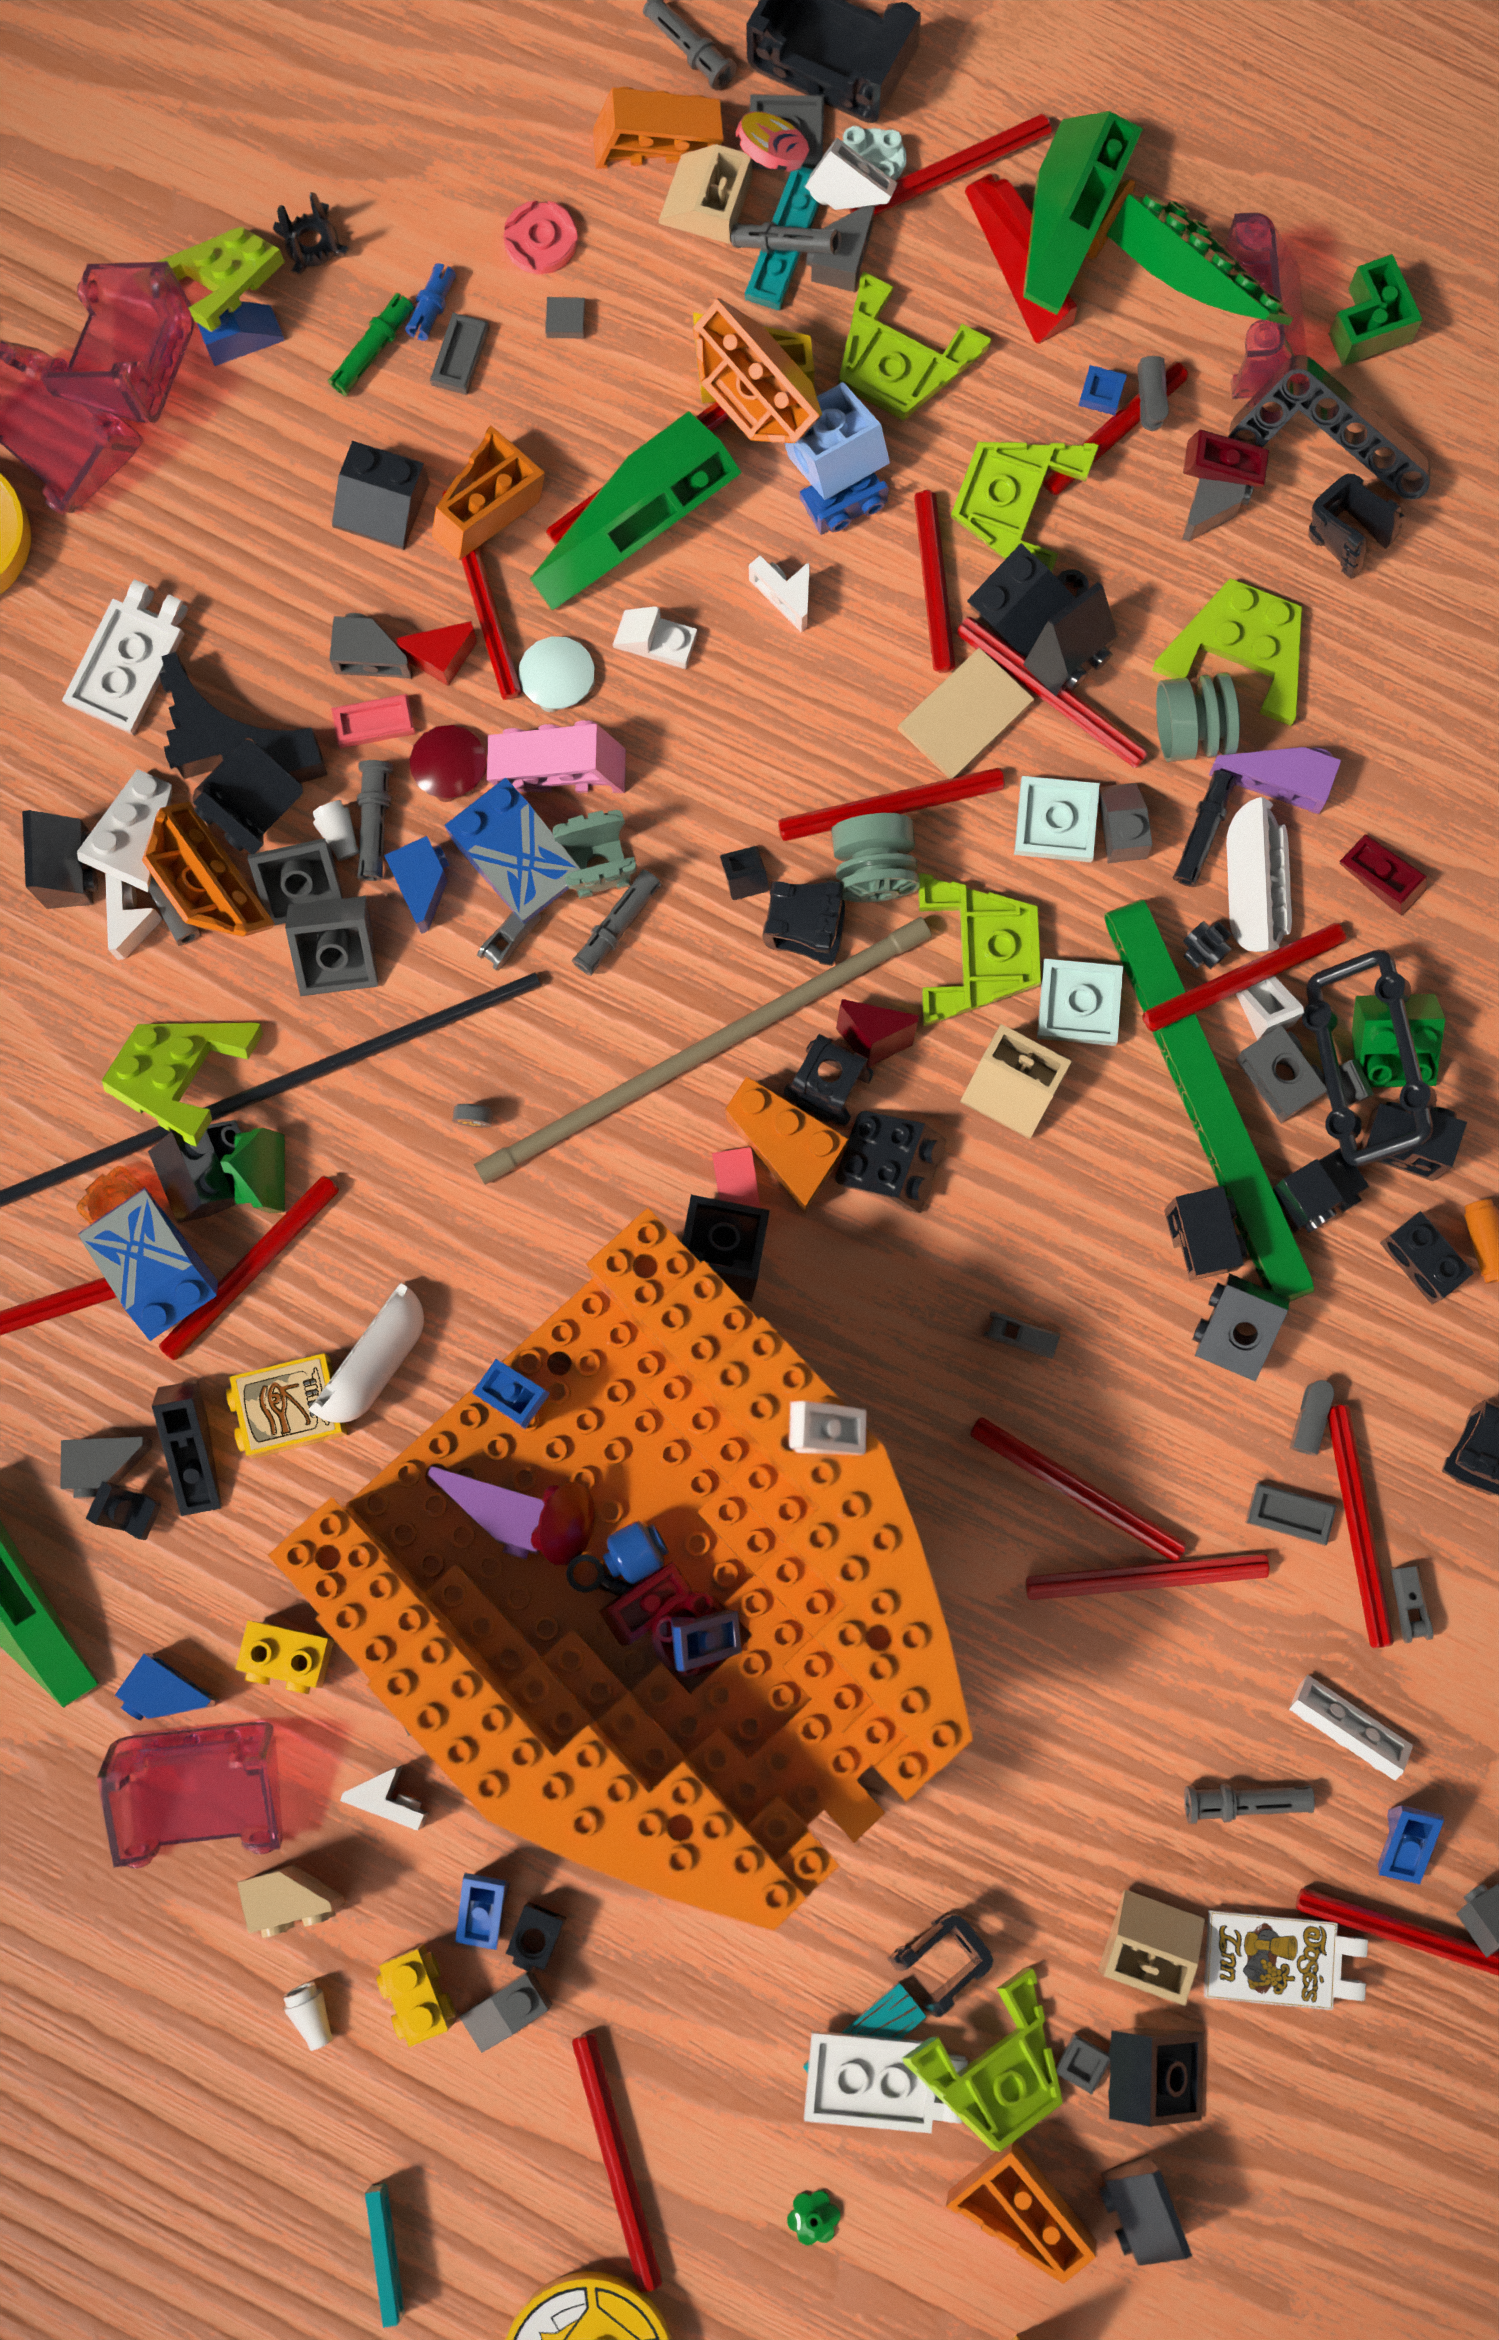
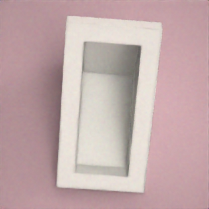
[1236,976,1304,1041]

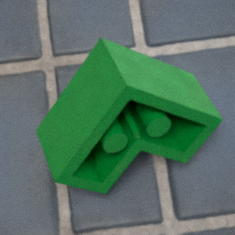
[1328,254,1423,366]

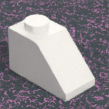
[805,138,897,210]

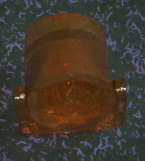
[76,1166,152,1225]

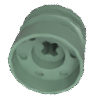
[1156,672,1240,763]
[831,813,920,902]

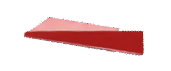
[965,173,1077,344]

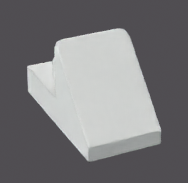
[749,556,809,633]
[613,607,698,669]
[106,874,162,960]
[790,1401,866,1455]
[340,1766,429,1831]

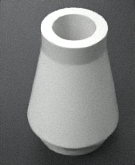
[312,800,359,861]
[283,1982,334,2050]

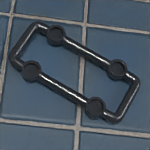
[1302,949,1437,1167]

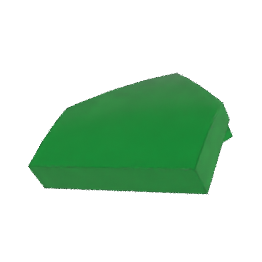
[220,1128,285,1213]

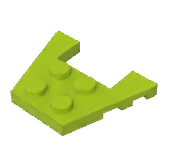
[134,226,285,332]
[838,272,991,421]
[951,442,1099,572]
[1152,578,1302,726]
[918,873,1041,1026]
[101,1023,263,1147]
[902,1968,1063,2152]

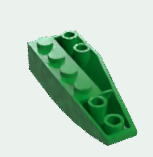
[1023,111,1143,315]
[1106,194,1294,325]
[529,411,742,610]
[0,1520,100,1708]

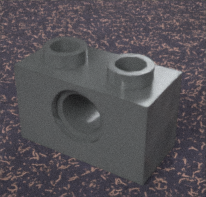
[1236,1025,1327,1124]

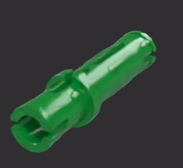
[327,293,415,396]

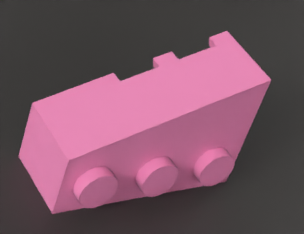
[487,721,626,793]

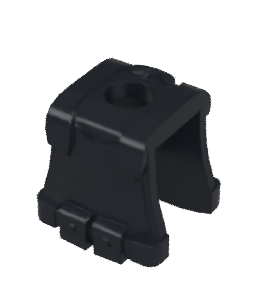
[1308,474,1404,579]
[762,881,845,966]
[784,1033,874,1127]
[1442,1400,1499,1496]
[887,1914,993,2018]

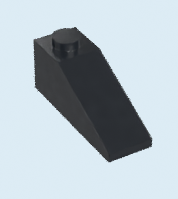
[152,1380,222,1516]

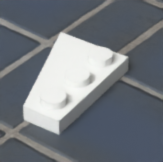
[77,769,172,892]

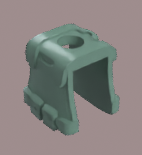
[553,810,636,899]

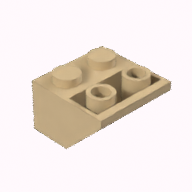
[659,144,752,244]
[960,1024,1072,1139]
[237,1865,345,1938]
[1098,1889,1205,2006]

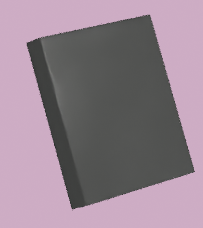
[248,838,343,925]

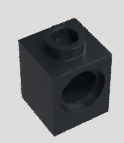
[505,1901,567,1973]

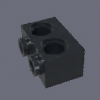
[1380,1211,1474,1304]

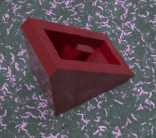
[836,999,919,1068]

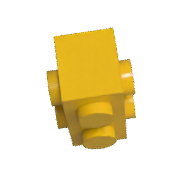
[235,1620,334,1694]
[376,1944,456,2047]

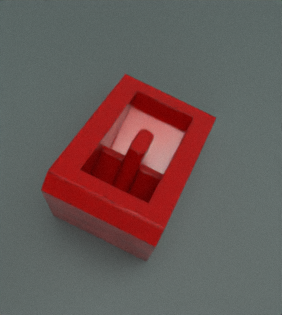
[396,621,478,686]

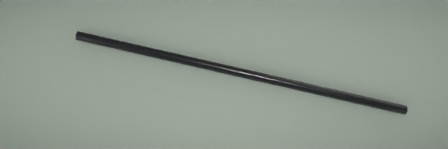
[0,972,541,1207]

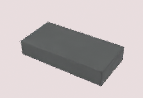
[430,313,490,395]
[1245,1483,1337,1546]

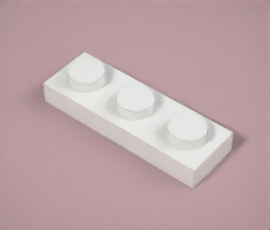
[1289,1675,1413,1781]

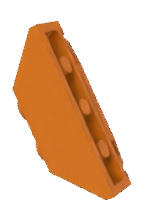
[693,298,822,443]
[142,801,275,937]

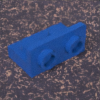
[799,472,889,535]

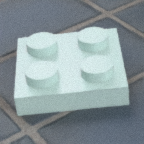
[1014,776,1100,863]
[1037,959,1123,1046]

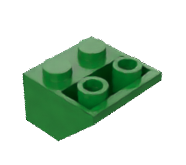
[1352,994,1446,1088]

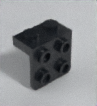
[192,738,303,854]
[835,1111,946,1213]

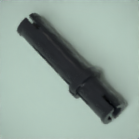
[1173,770,1237,887]

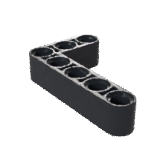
[1228,355,1430,500]

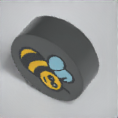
[452,1104,494,1128]

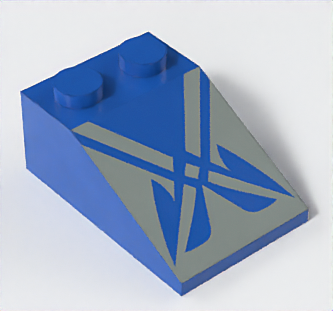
[444,777,581,924]
[78,1188,218,1341]

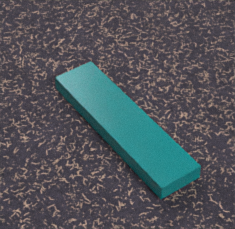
[745,166,820,311]

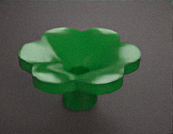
[787,2190,840,2246]

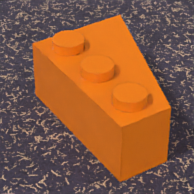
[593,86,723,169]
[432,425,545,560]
[725,1076,848,1214]
[945,2140,1097,2284]

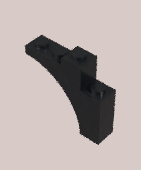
[159,652,328,783]

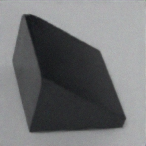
[720,846,769,900]

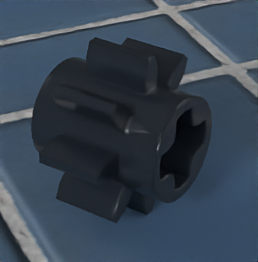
[1183,921,1232,970]

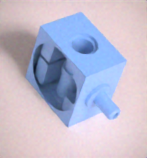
[784,382,890,500]

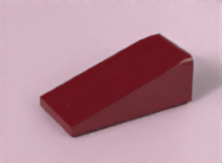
[1183,429,1269,487]
[1340,834,1427,916]
[599,1562,692,1646]

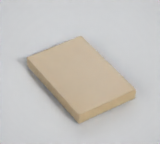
[898,648,1034,779]

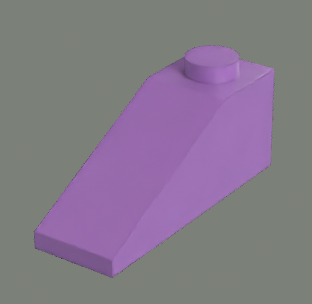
[1209,747,1341,814]
[428,1466,544,1559]

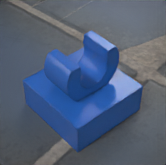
[1078,365,1127,416]

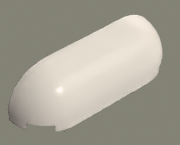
[1227,797,1292,952]
[309,1282,424,1423]

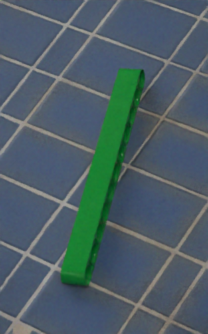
[1104,899,1314,1302]

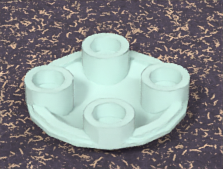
[842,126,906,181]
[519,636,595,712]

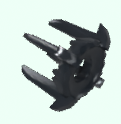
[272,192,349,274]

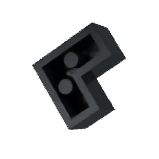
[1359,1102,1467,1181]
[1273,1148,1369,1233]
[1164,1186,1247,1281]

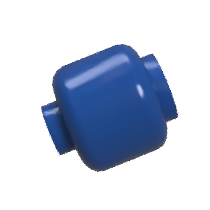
[603,1520,669,1584]

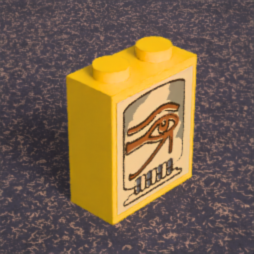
[226,1353,348,1459]

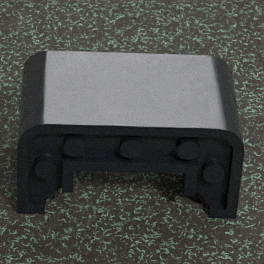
[746,0,921,123]

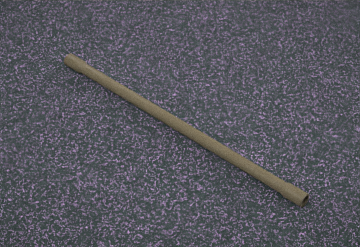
[473,917,932,1185]

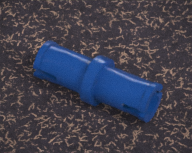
[405,263,456,341]

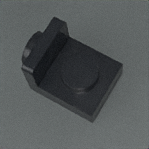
[85,1481,161,1541]

